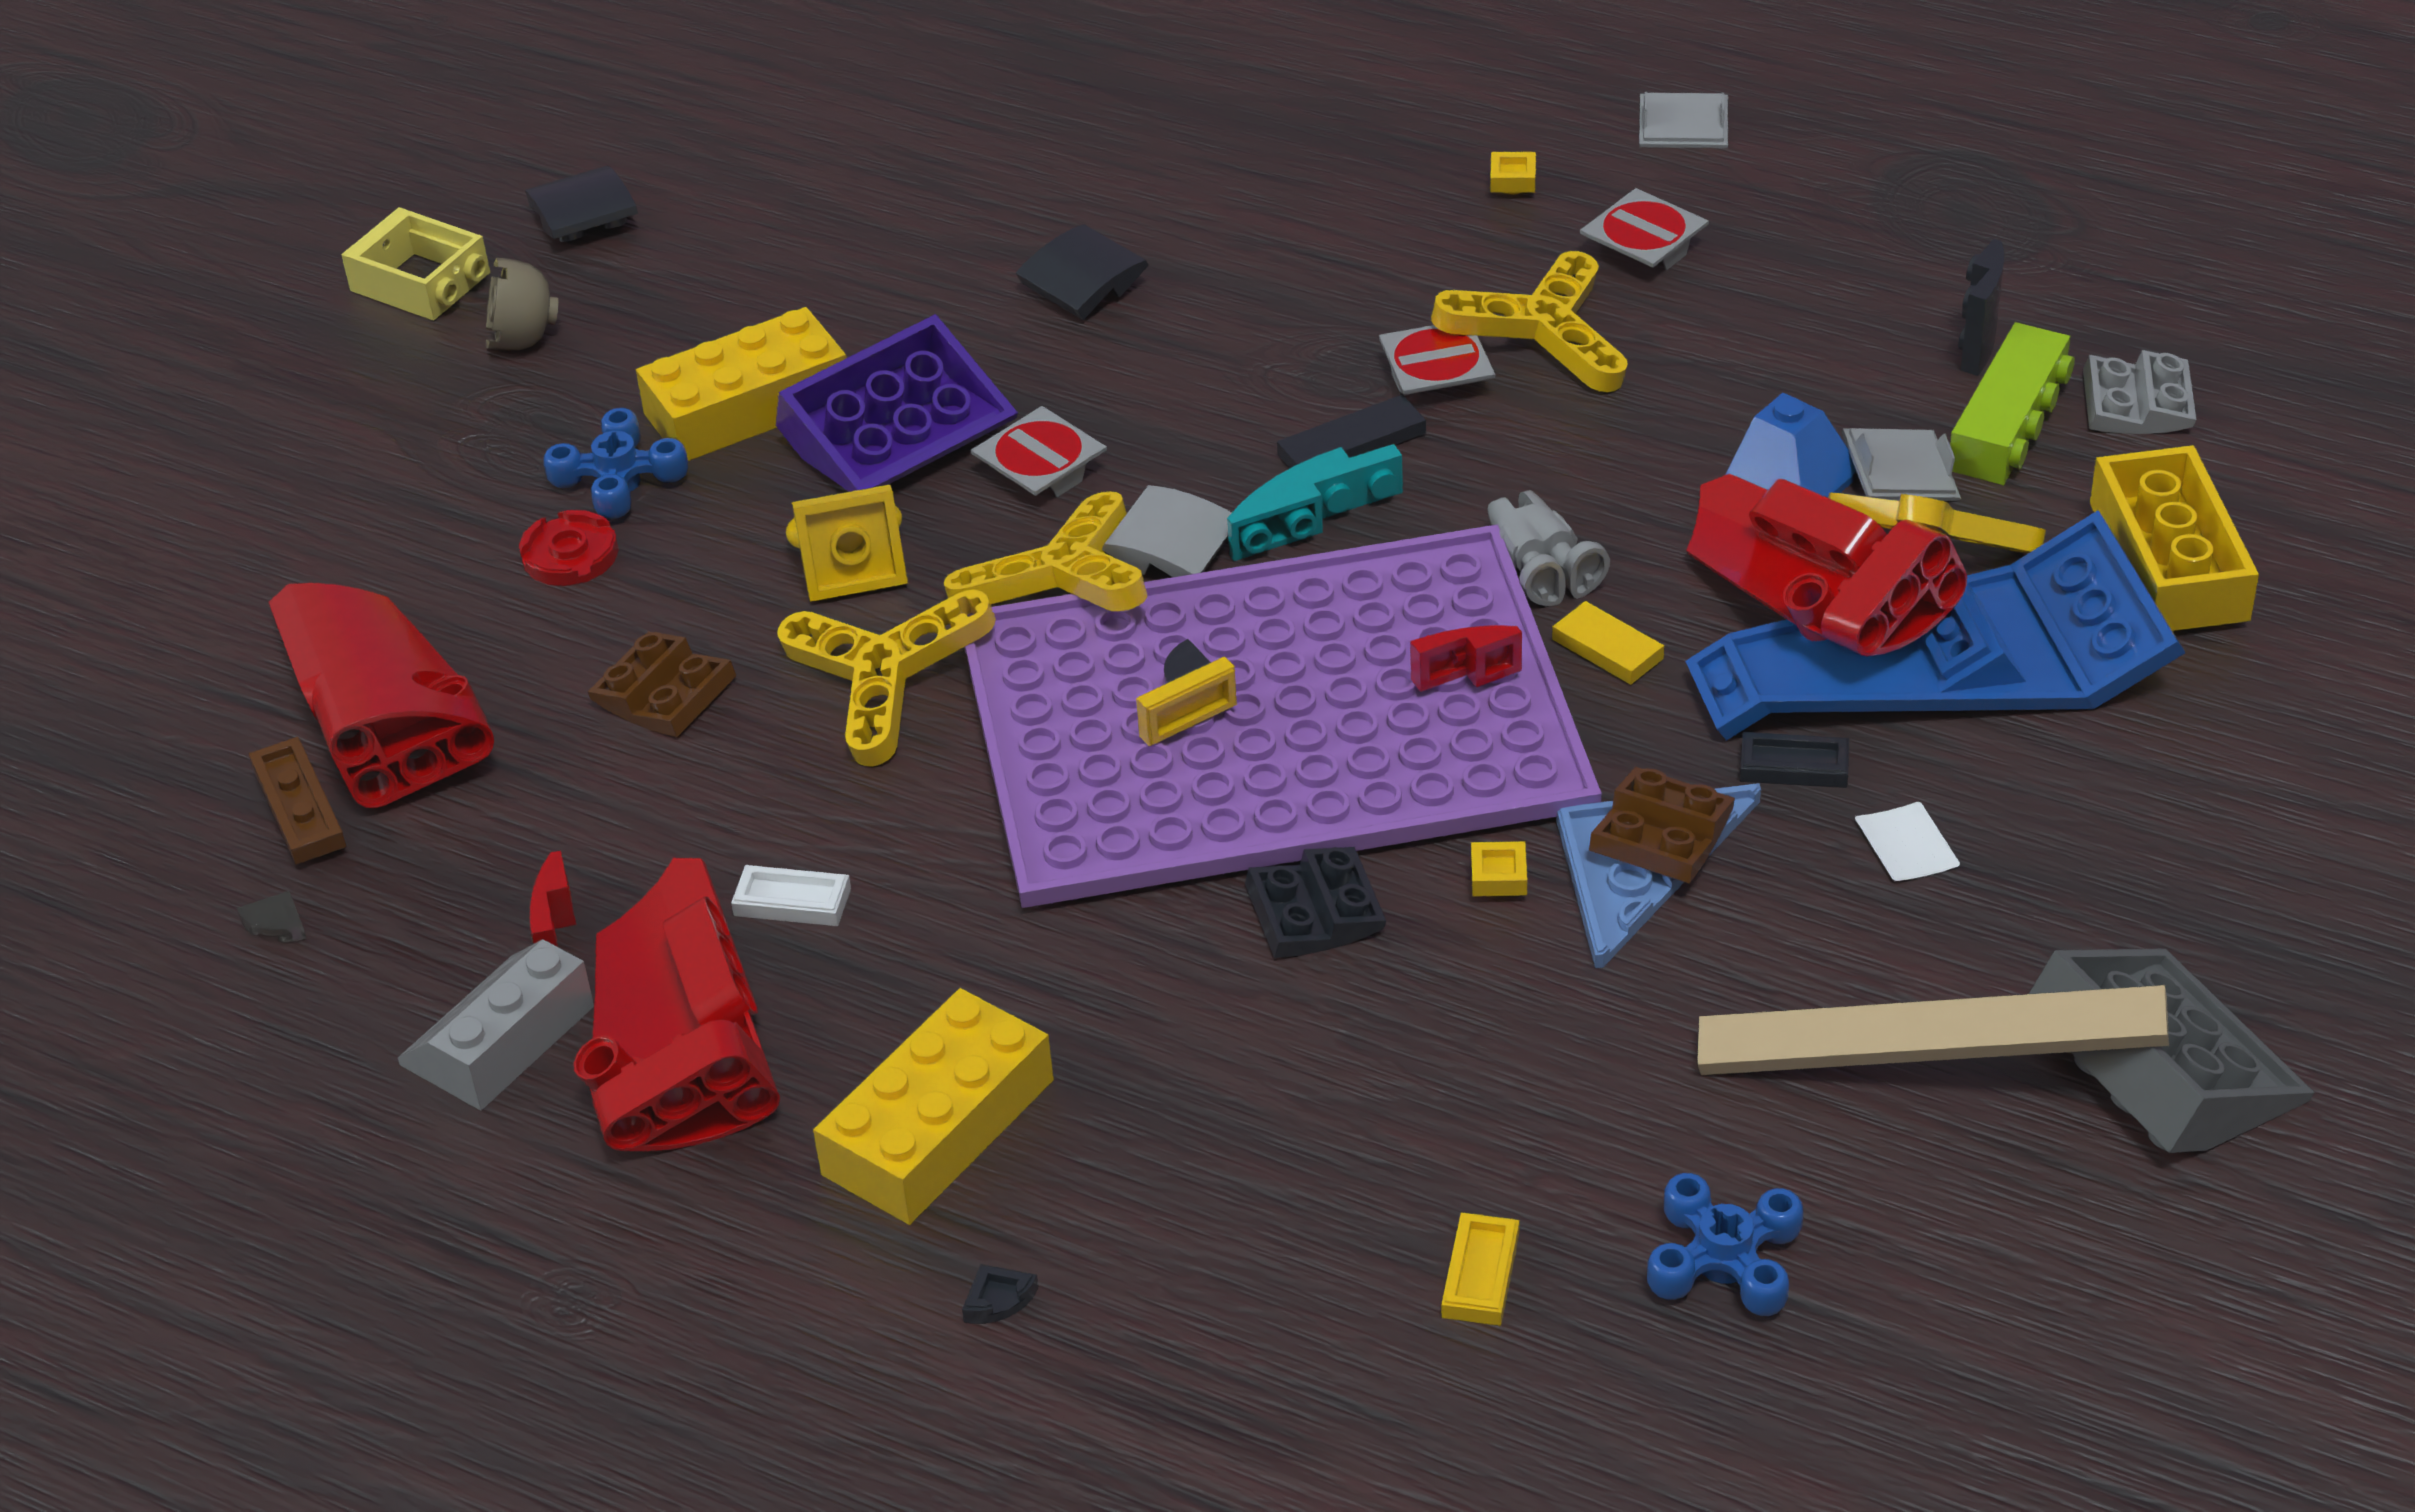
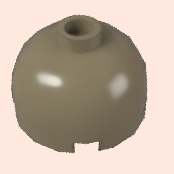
[486,258,558,351]

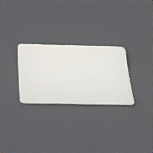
[1855,802,1960,881]

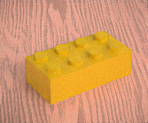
[636,307,847,461]
[2090,445,2259,631]
[813,988,1054,1225]

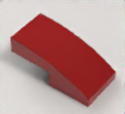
[1410,625,1522,692]
[530,850,576,947]

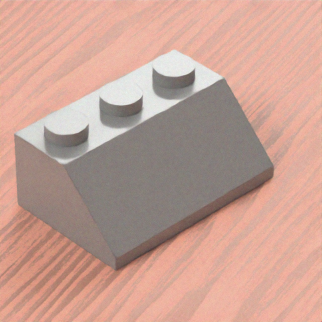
[398,939,594,1111]

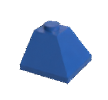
[1725,393,1858,498]

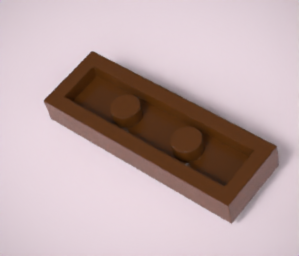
[248,736,347,864]

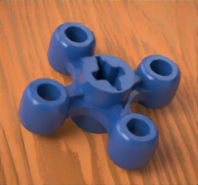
[543,408,689,520]
[1647,1173,1803,1316]

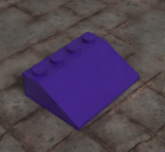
[776,314,1018,492]

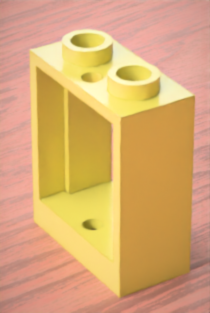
[341,207,490,321]

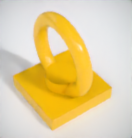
[786,485,908,602]

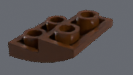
[588,631,737,737]
[1589,767,1735,883]

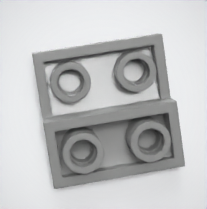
[2083,350,2196,434]
[1102,485,1232,577]

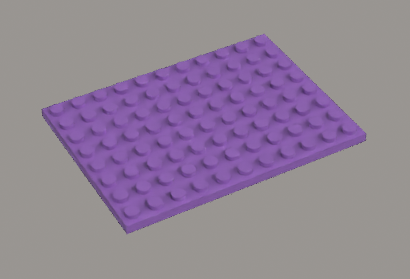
[964,524,1602,908]

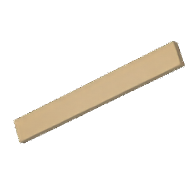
[1698,985,2169,1075]

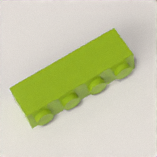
[1950,322,2075,485]

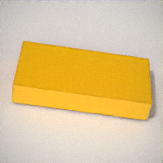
[1552,601,1664,685]
[1136,656,1237,746]
[1441,1212,1520,1326]

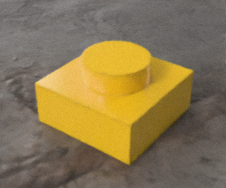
[1490,152,1536,195]
[1471,841,1527,896]

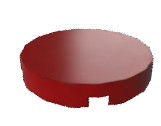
[519,510,619,586]

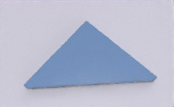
[1556,783,1761,968]

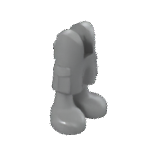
[1487,490,1610,607]

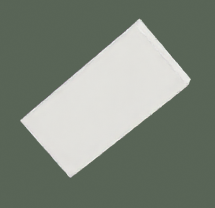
[731,865,851,926]

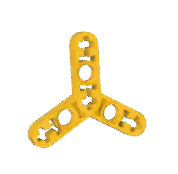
[1431,251,1628,392]
[944,491,1147,611]
[1828,493,2046,554]
[777,589,996,767]

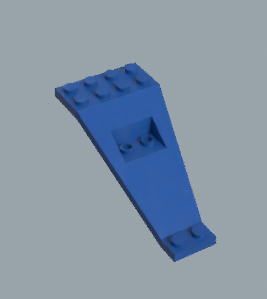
[1685,510,2185,740]

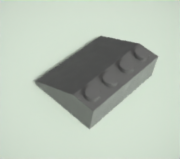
[2029,949,2315,1153]

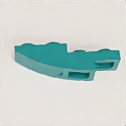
[1227,444,1403,562]

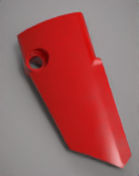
[1686,473,1967,656]
[269,583,494,808]
[574,858,780,1151]

